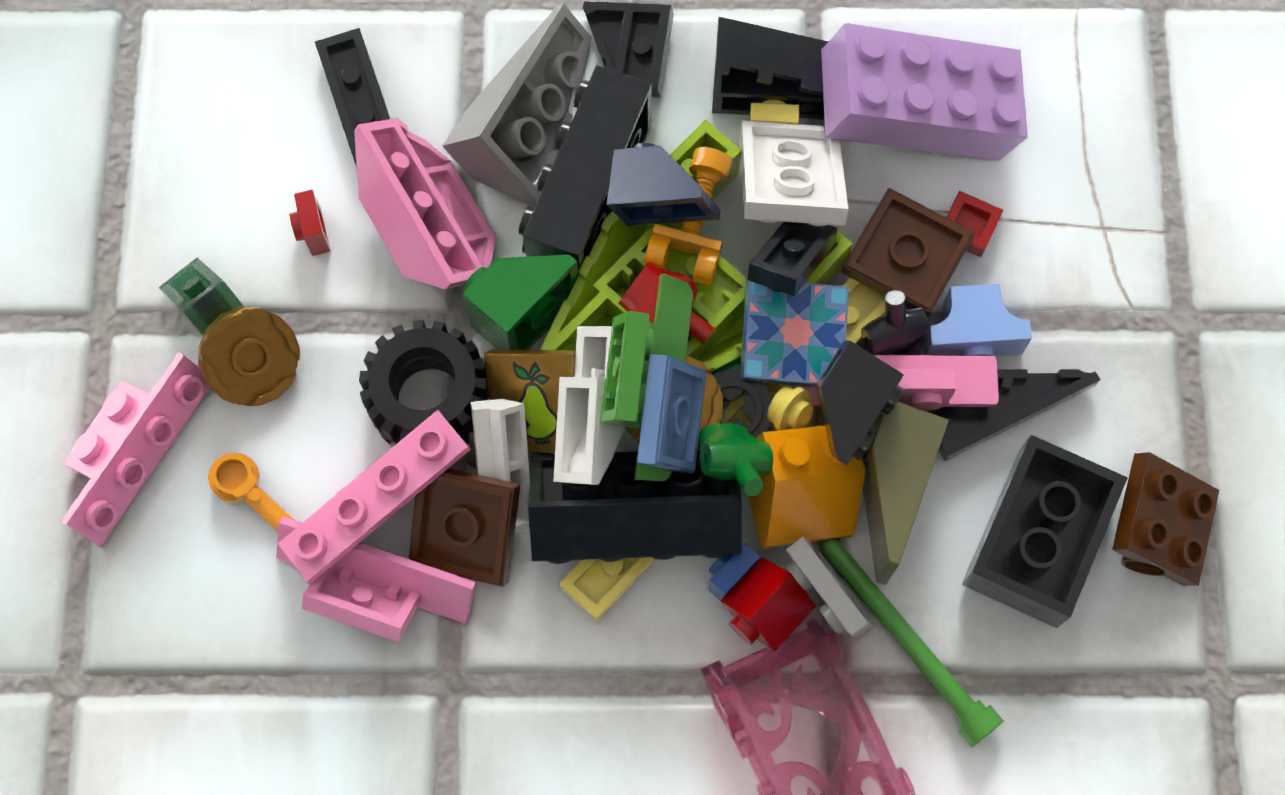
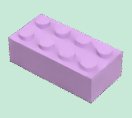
[821,23,1028,161]

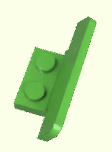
[600,273,693,481]

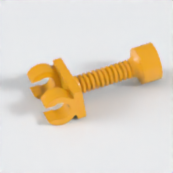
[644,147,733,286]

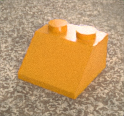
[748,426,866,550]

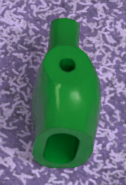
[698,423,773,496]

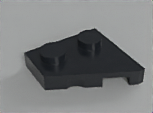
[583,1,674,98]

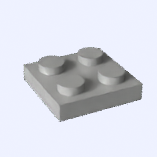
[786,537,877,638]

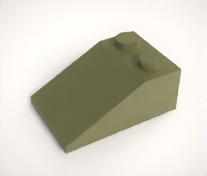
[863,402,949,585]

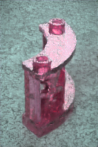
[701,618,916,795]

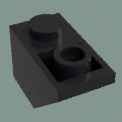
[816,340,904,465]

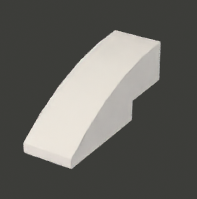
[553,326,625,485]

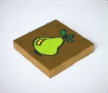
[483,349,576,453]

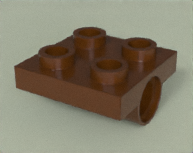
[1112,452,1219,586]

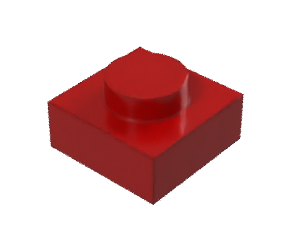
[289,189,331,256]
[946,190,1004,257]

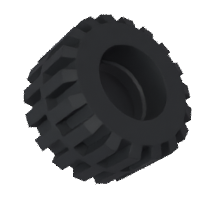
[359,320,489,445]

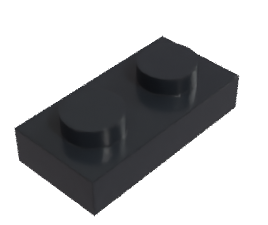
[747,222,837,296]

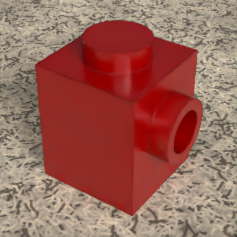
[720,557,816,651]

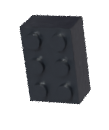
[961,435,1128,628]

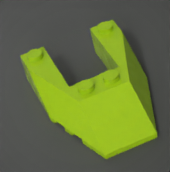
[540,120,853,372]

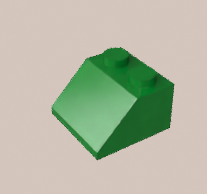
[462,255,578,350]

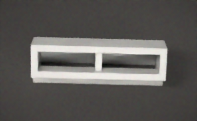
[471,399,530,533]

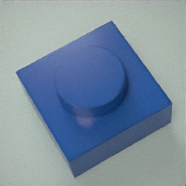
[708,543,760,601]

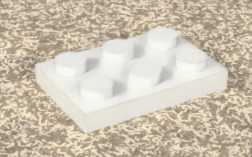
[740,120,849,226]

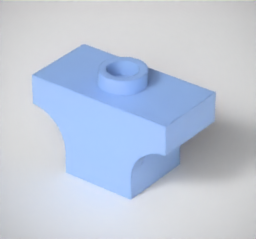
[923,284,1032,356]

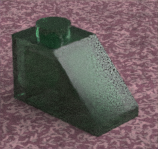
[159,257,244,337]

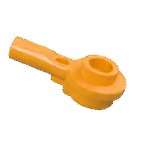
[208,452,294,532]

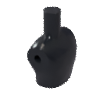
[861,290,931,355]

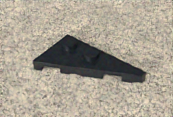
[926,369,1101,461]

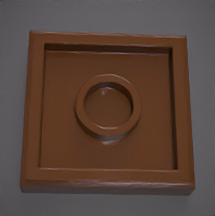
[841,188,975,318]
[409,468,521,587]

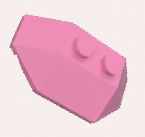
[354,118,496,289]

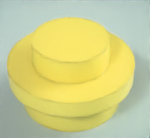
[767,386,813,431]

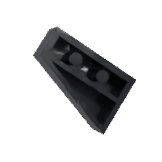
[712,16,829,120]

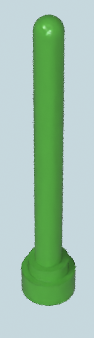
[822,539,1004,748]

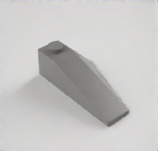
[442,3,592,205]

